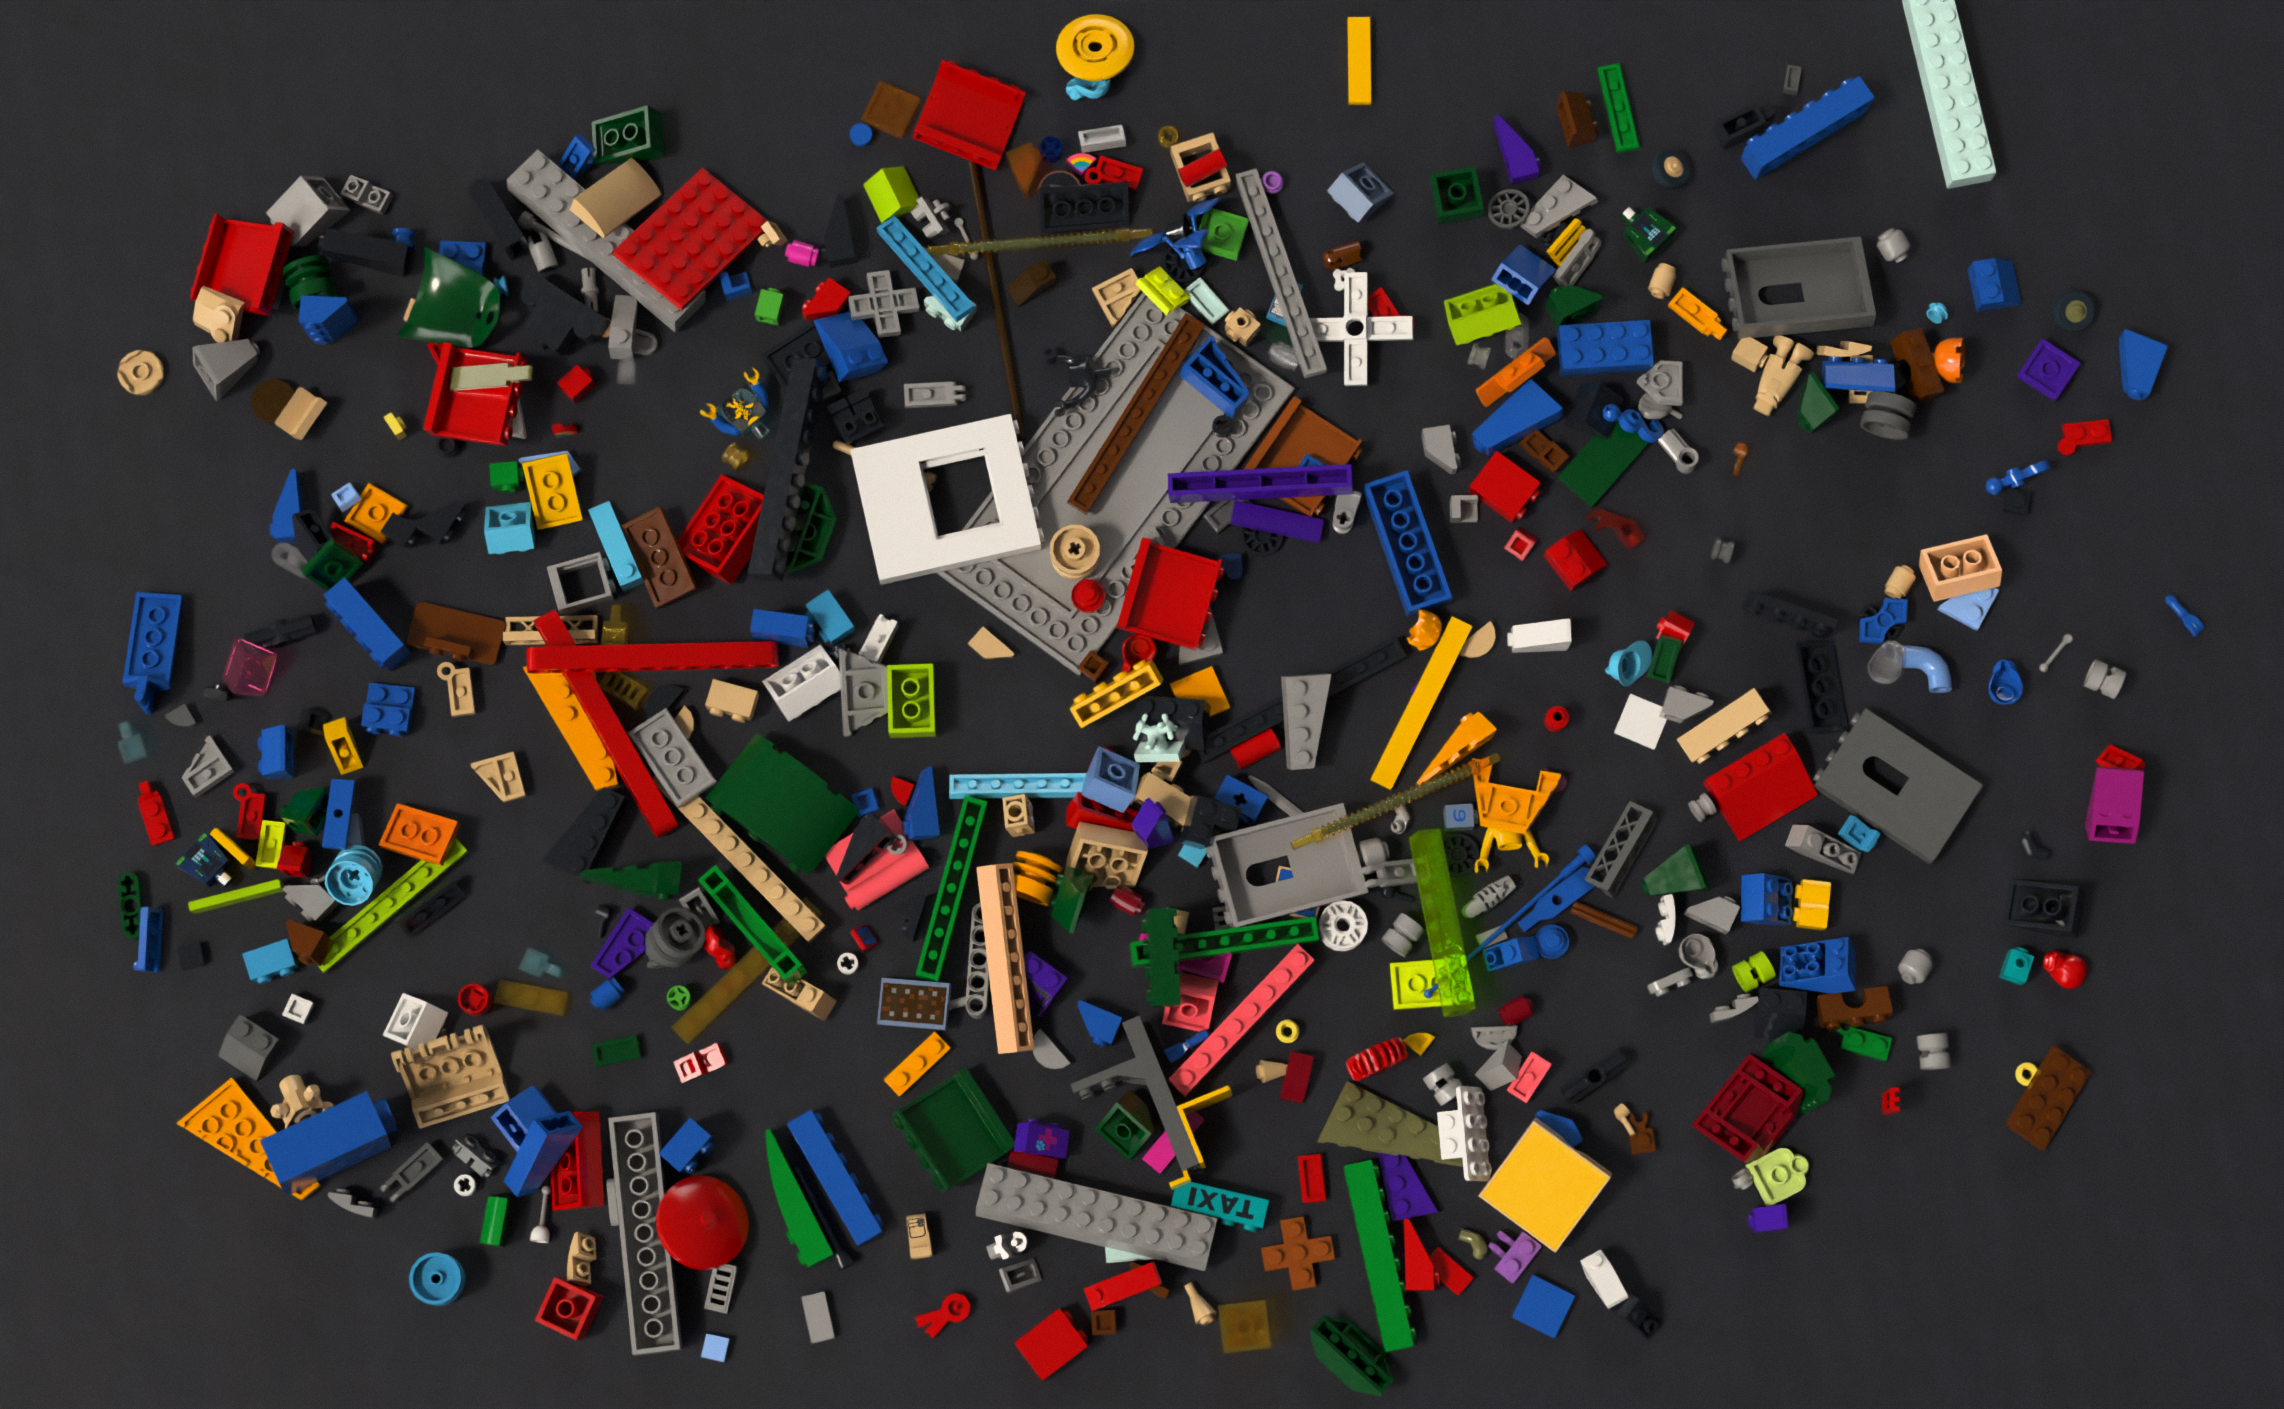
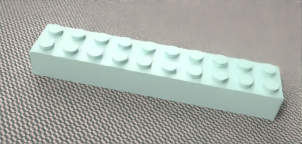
[1902,0,1996,189]

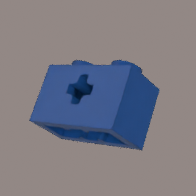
[1214,775,1268,824]

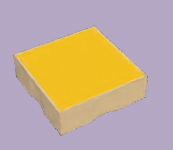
[1479,1117,1612,1253]

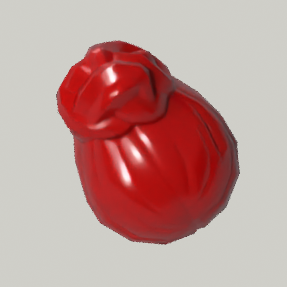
[1121,634,1157,674]
[703,924,737,970]
[2043,950,2088,989]

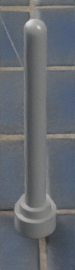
[517,211,590,261]

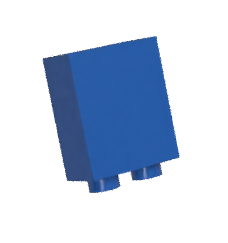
[260,1091,398,1196]

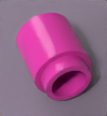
[785,240,820,267]

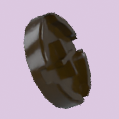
[251,379,295,425]

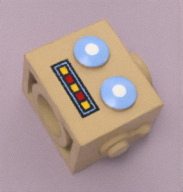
[1002,794,1035,837]

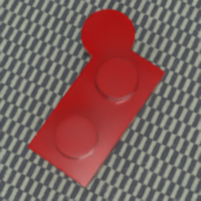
[2057,419,2112,456]

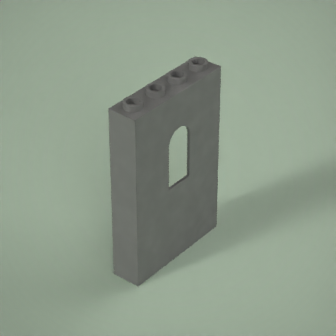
[1721,237,1876,339]
[1813,708,1983,864]

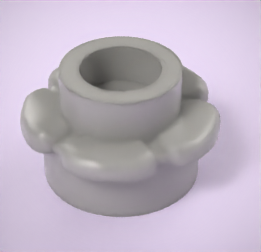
[1731,1168,1753,1190]

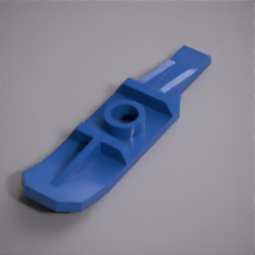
[1517,867,1597,932]

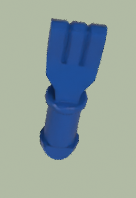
[2165,595,2204,637]
[1163,1030,1210,1063]

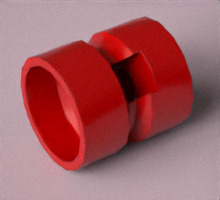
[458,984,493,1017]

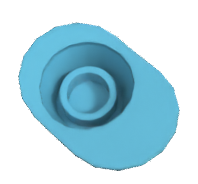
[1605,641,1652,686]

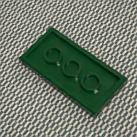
[1557,420,1649,508]

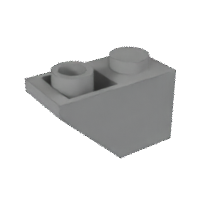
[1421,425,1460,474]
[1659,685,1714,724]
[283,885,339,924]

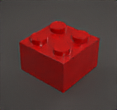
[535,1277,604,1341]

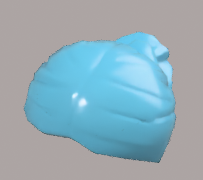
[1066,77,1111,100]

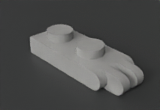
[904,382,966,408]

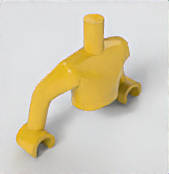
[1474,828,1549,873]

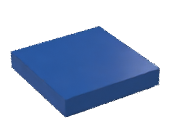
[1512,1275,1575,1339]

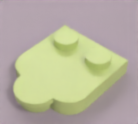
[1745,1148,1809,1206]

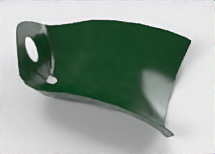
[395,247,500,348]

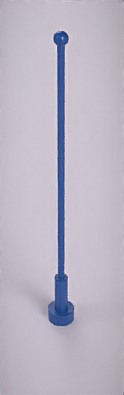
[1424,844,1596,998]

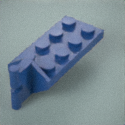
[123,592,184,715]

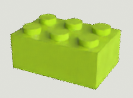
[887,664,936,738]

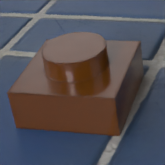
[1091,1310,1116,1335]

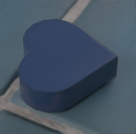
[1216,553,1243,581]

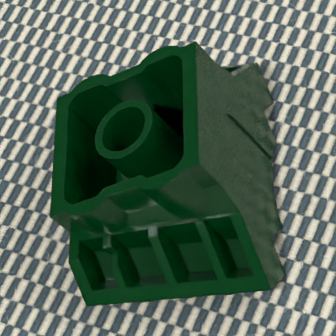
[1762,1032,1835,1114]

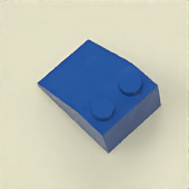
[814,312,888,382]

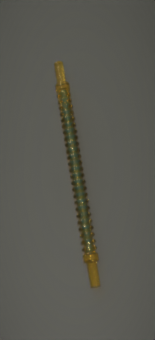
[927,228,1153,256]
[1290,753,1500,850]

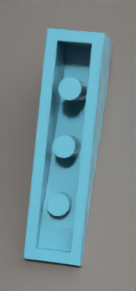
[588,501,644,592]

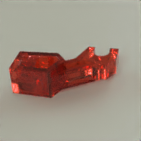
[1585,509,1645,551]

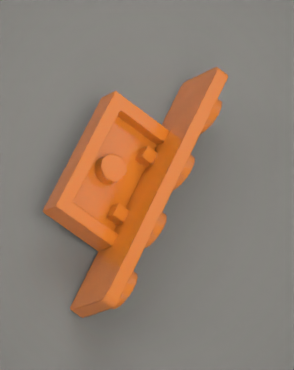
[1476,337,1556,407]

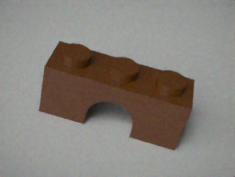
[1890,328,1944,404]
[1815,986,1893,1031]

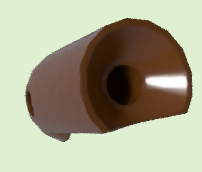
[1322,240,1363,270]

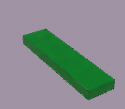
[1597,63,1640,153]

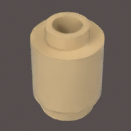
[1648,263,1677,299]
[1884,565,1916,599]

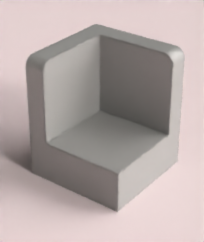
[1449,495,1479,523]

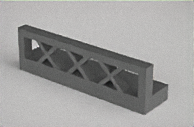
[1584,801,1659,899]

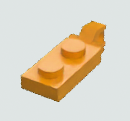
[1668,287,1727,340]

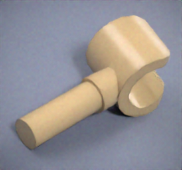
[1614,1103,1636,1136]

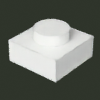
[282,994,315,1025]

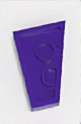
[590,908,653,979]
[1377,1153,1438,1222]

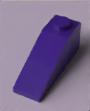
[1493,115,1541,185]

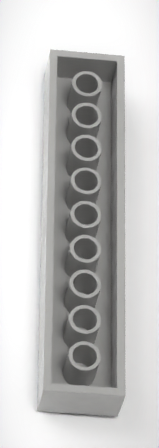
[507,149,706,332]
[608,1112,683,1356]
[976,1163,1217,1271]

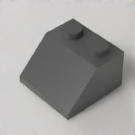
[218,1014,284,1081]

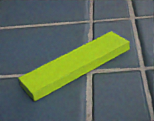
[188,879,285,914]

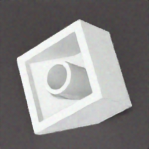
[383,993,448,1050]

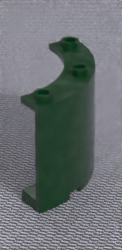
[705,733,860,876]

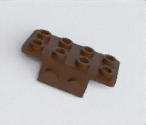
[407,602,506,665]

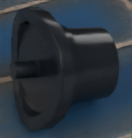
[1165,213,1193,243]

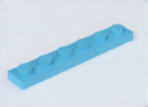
[949,773,1087,799]

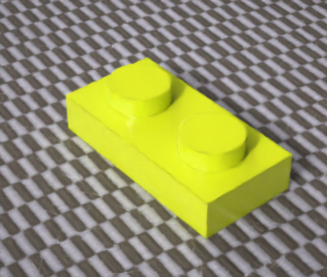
[255,820,287,869]

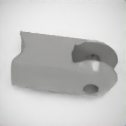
[527,232,559,273]

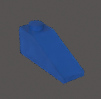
[270,469,303,544]
[902,767,940,841]

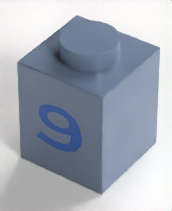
[1443,803,1478,832]

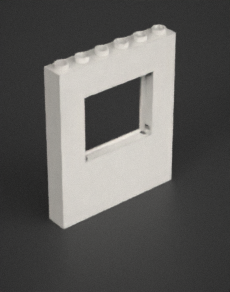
[850,414,1045,585]

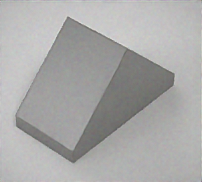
[679,887,720,930]
[1475,1040,1522,1091]
[999,1258,1042,1293]

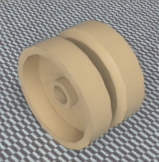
[1050,524,1100,580]

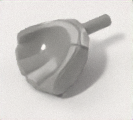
[1639,393,1682,419]

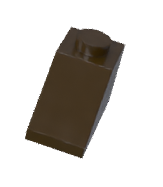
[1006,259,1057,307]

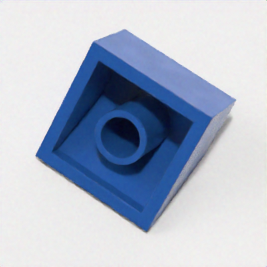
[1967,258,2021,312]
[258,725,294,779]

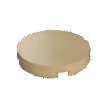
[118,350,164,395]

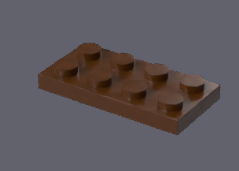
[620,506,698,609]
[2004,1046,2091,1151]

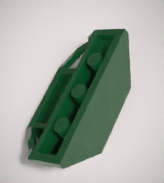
[786,481,837,573]
[1309,1315,1394,1396]

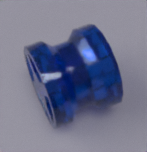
[1040,136,1062,163]

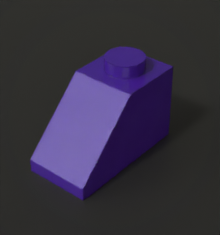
[1747,1204,1788,1233]

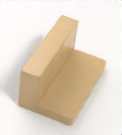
[275,387,327,440]

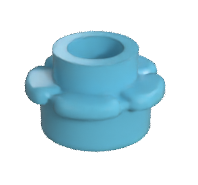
[1926,303,1948,324]

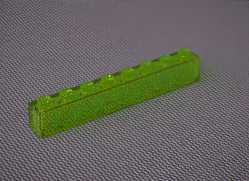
[1409,828,1476,1017]

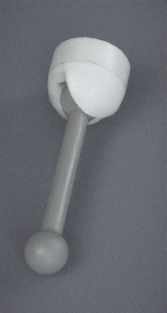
[530,1185,551,1243]

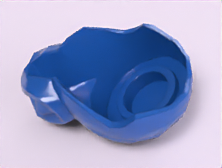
[1988,659,2023,705]

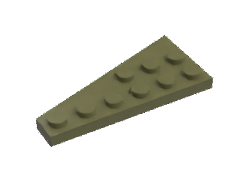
[1317,1081,1463,1167]

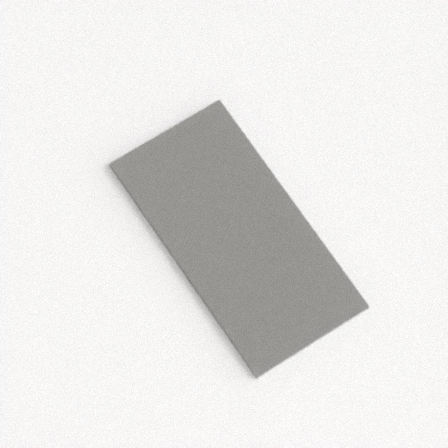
[936,292,1295,677]

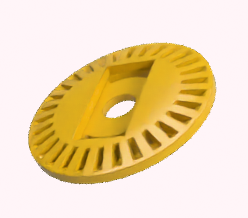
[1056,14,1134,81]

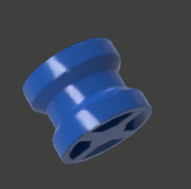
[392,228,415,252]

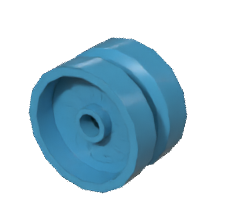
[409,1252,466,1306]

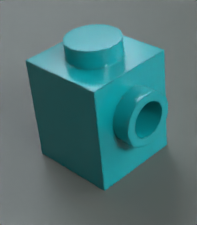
[1999,947,2034,985]

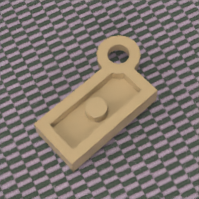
[437,662,476,717]

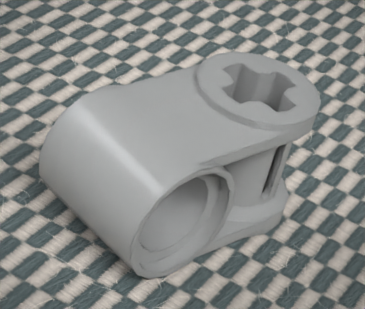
[1332,491,1362,534]

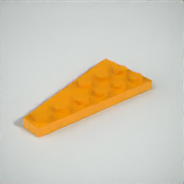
[523,666,619,791]

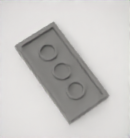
[628,708,717,809]

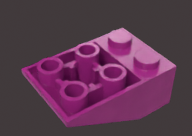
[2085,767,2144,844]

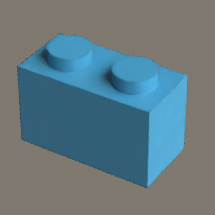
[805,590,855,646]
[242,939,300,984]

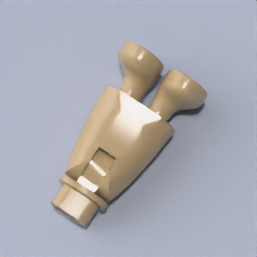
[1753,335,1814,416]

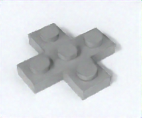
[848,270,919,338]

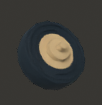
[1651,149,1690,189]

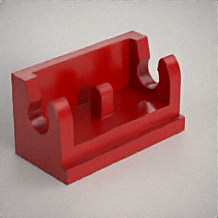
[330,522,378,566]

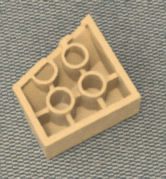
[1065,822,1148,890]

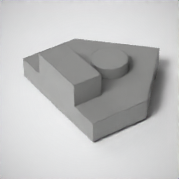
[1636,360,1683,406]

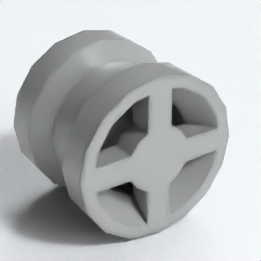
[1688,793,1717,822]

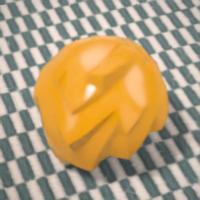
[1407,609,1442,651]

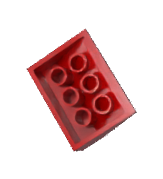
[677,474,764,586]
[1703,733,1818,842]

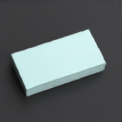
[1184,277,1229,326]

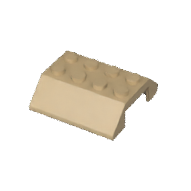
[391,1024,510,1129]

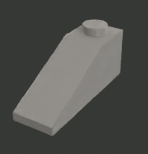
[608,295,638,360]

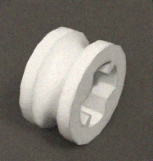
[837,953,859,975]
[454,1174,477,1196]

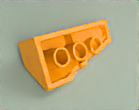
[1415,712,1497,788]

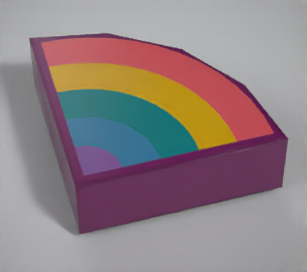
[1066,153,1097,176]

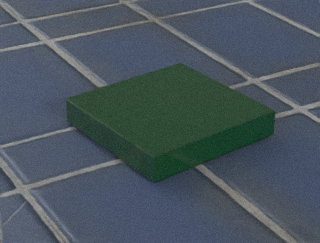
[300,538,365,591]

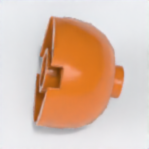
[1931,338,1965,383]

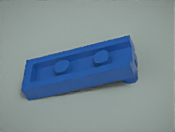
[133,907,163,972]

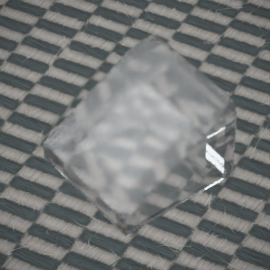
[617,356,636,384]

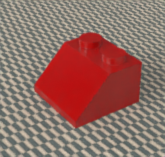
[1544,529,1608,592]

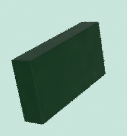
[1647,634,1682,684]
[591,1035,642,1068]

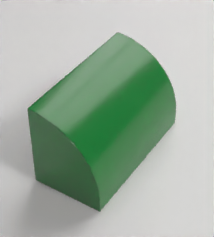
[479,1196,512,1247]

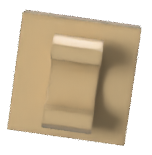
[758,221,788,248]

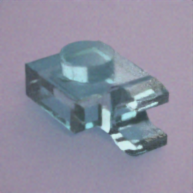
[117,721,148,764]
[519,947,563,978]

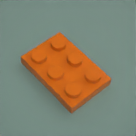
[379,803,461,866]

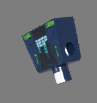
[175,831,234,888]

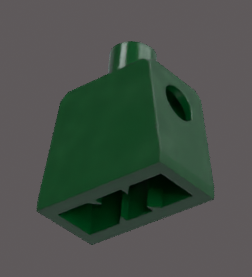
[280,787,329,837]

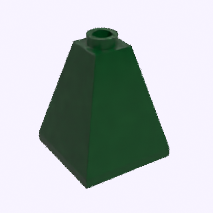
[1641,844,1711,896]

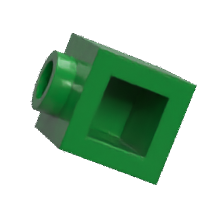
[489,461,525,493]

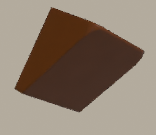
[1077,650,1110,684]

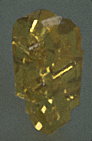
[601,604,629,645]

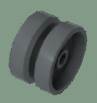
[1859,391,1917,440]
[645,907,705,968]

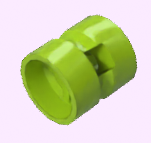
[1732,951,1776,993]

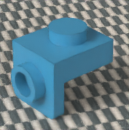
[1838,815,1880,852]

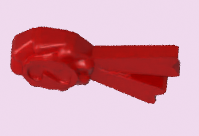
[914,1293,970,1339]

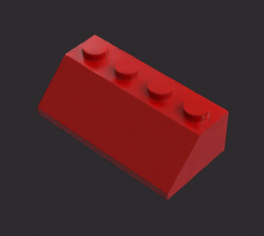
[551,1111,604,1211]

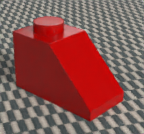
[277,842,312,878]

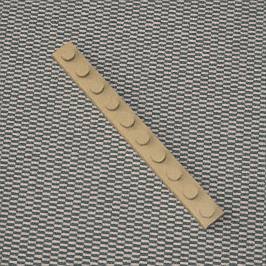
[652,775,826,943]

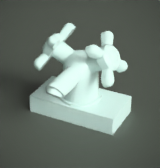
[1133,713,1185,762]

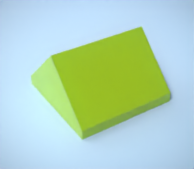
[863,166,919,224]

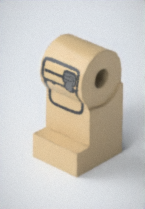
[906,1213,933,1260]

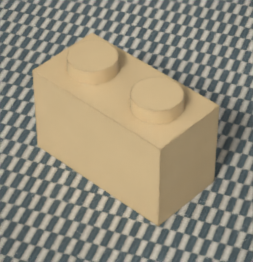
[705,679,759,723]

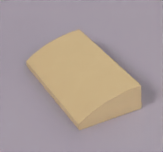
[570,158,661,238]

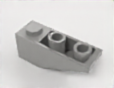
[1785,825,1861,874]

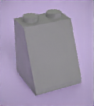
[266,176,351,247]

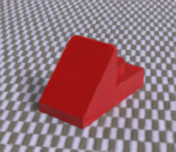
[2095,744,2146,770]

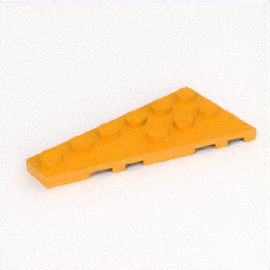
[176,1077,321,1201]

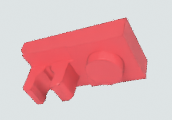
[1507,1051,1552,1103]

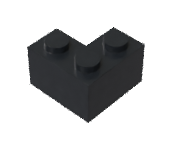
[1180,795,1242,850]

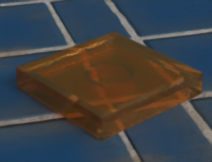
[861,81,920,139]

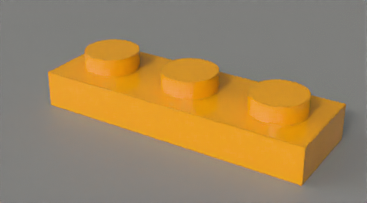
[884,1031,951,1097]

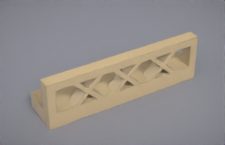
[503,615,598,645]

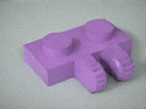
[1488,1231,1541,1284]

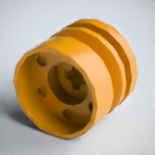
[1013,851,1062,906]

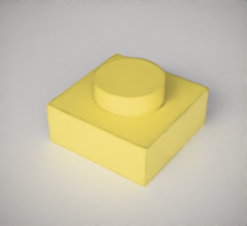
[384,413,407,441]

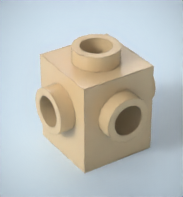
[1225,308,1261,347]

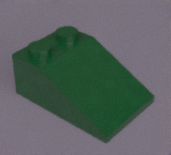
[591,105,665,165]

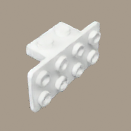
[1437,1086,1492,1182]

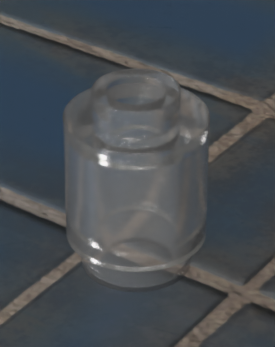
[1268,341,1299,371]

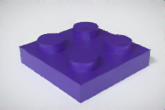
[2016,338,2080,401]

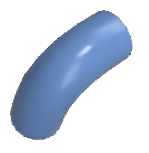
[1902,646,1952,693]

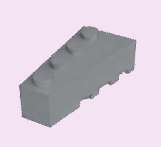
[1281,673,1331,770]

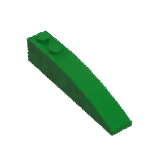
[765,1128,835,1269]

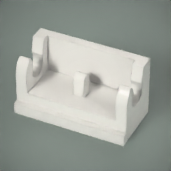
[859,614,899,663]

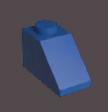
[1077,1000,1122,1047]

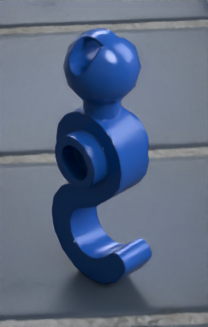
[1603,404,1664,443]
[1986,460,2051,495]

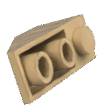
[762,967,837,1021]

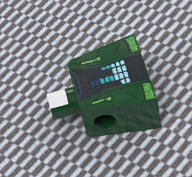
[1621,207,1677,263]

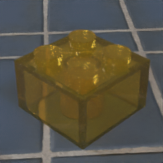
[1218,1300,1271,1354]

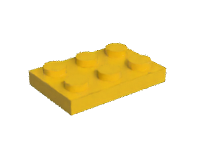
[522,453,583,530]

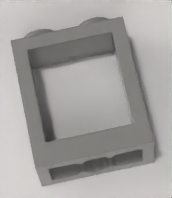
[547,552,616,615]

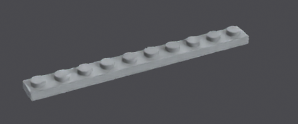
[1235,169,1327,378]

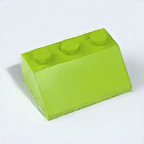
[1444,284,1521,346]

